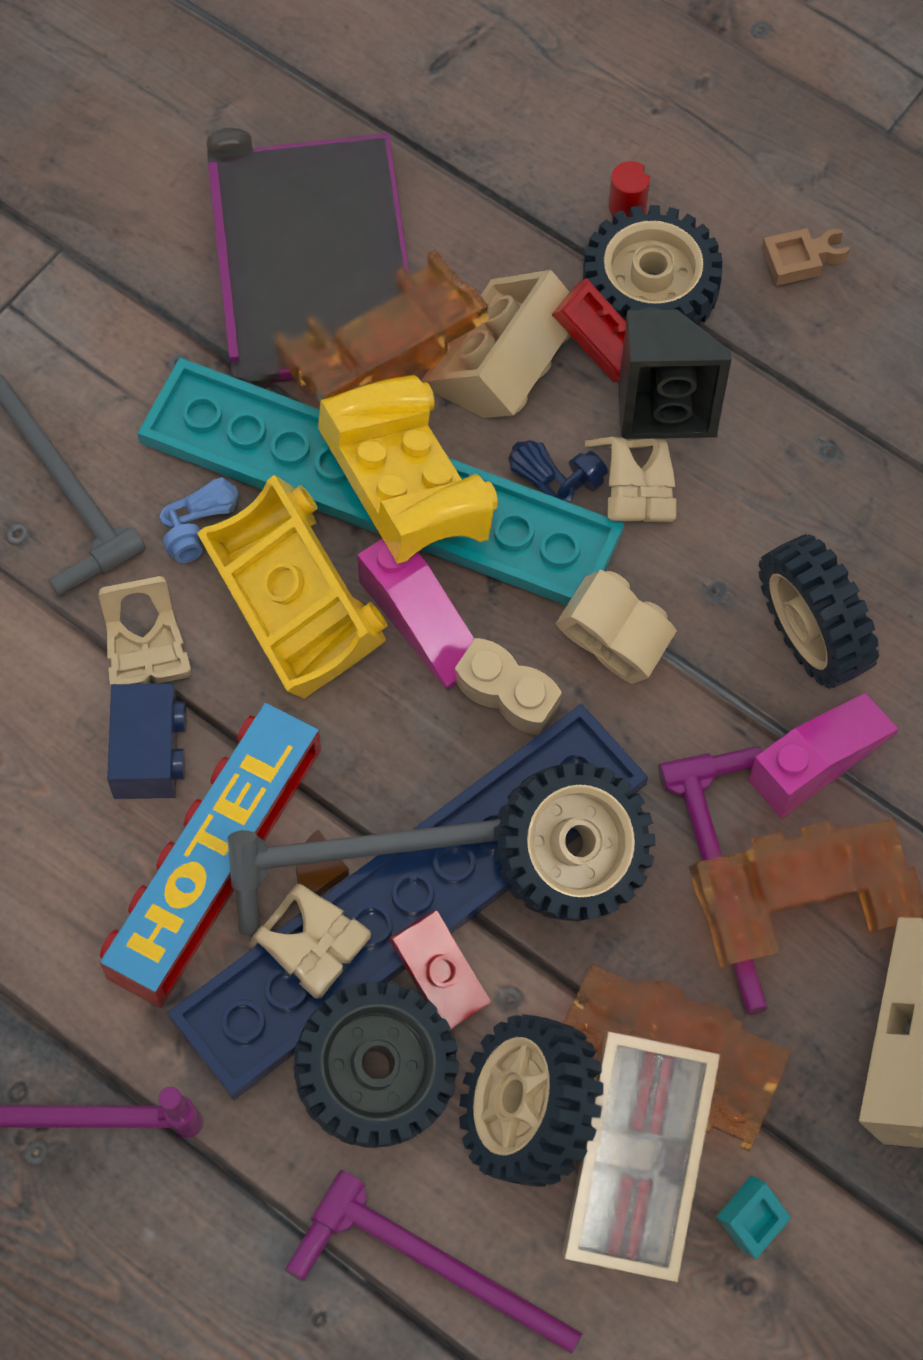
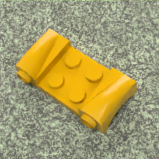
[318,375,498,564]
[197,475,388,699]

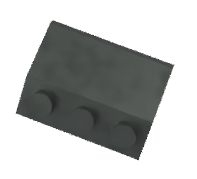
[618,307,732,439]

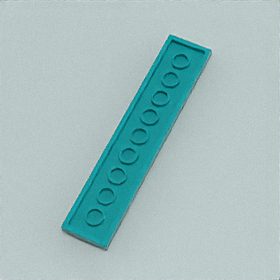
[137,358,624,606]

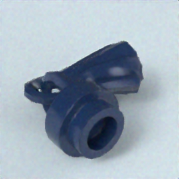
[509,440,608,502]

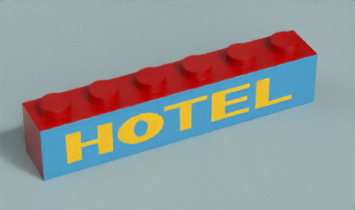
[100,703,321,1008]

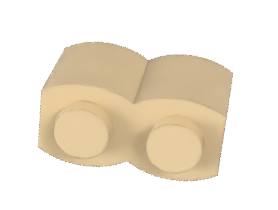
[555,569,677,684]
[455,638,562,735]

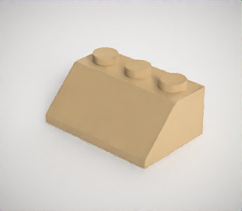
[421,270,571,418]

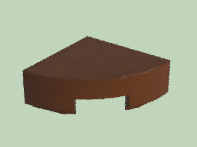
[296,830,349,896]

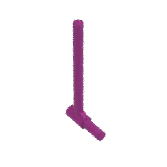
[658,746,768,1015]
[0,1087,203,1138]
[285,1170,583,1354]

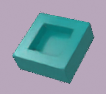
[716,1176,791,1259]

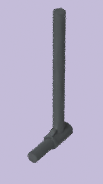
[0,375,146,597]
[228,819,501,935]

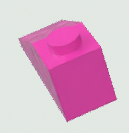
[357,539,474,690]
[748,693,899,819]

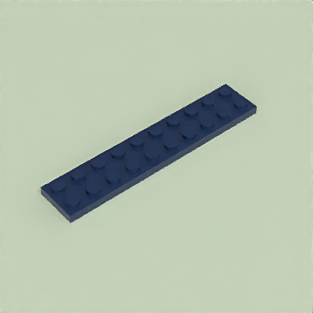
[167,703,648,1101]

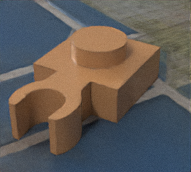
[761,228,850,286]

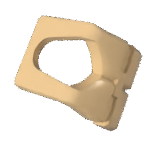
[585,437,677,522]
[98,576,192,686]
[248,884,371,999]

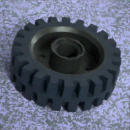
[293,981,459,1148]

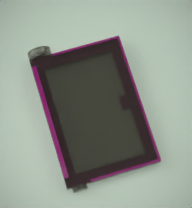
[206,128,422,390]

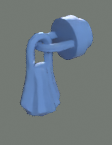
[160,477,239,563]

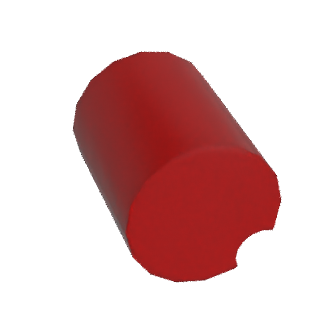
[608,161,651,218]

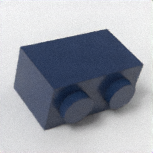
[107,683,187,799]

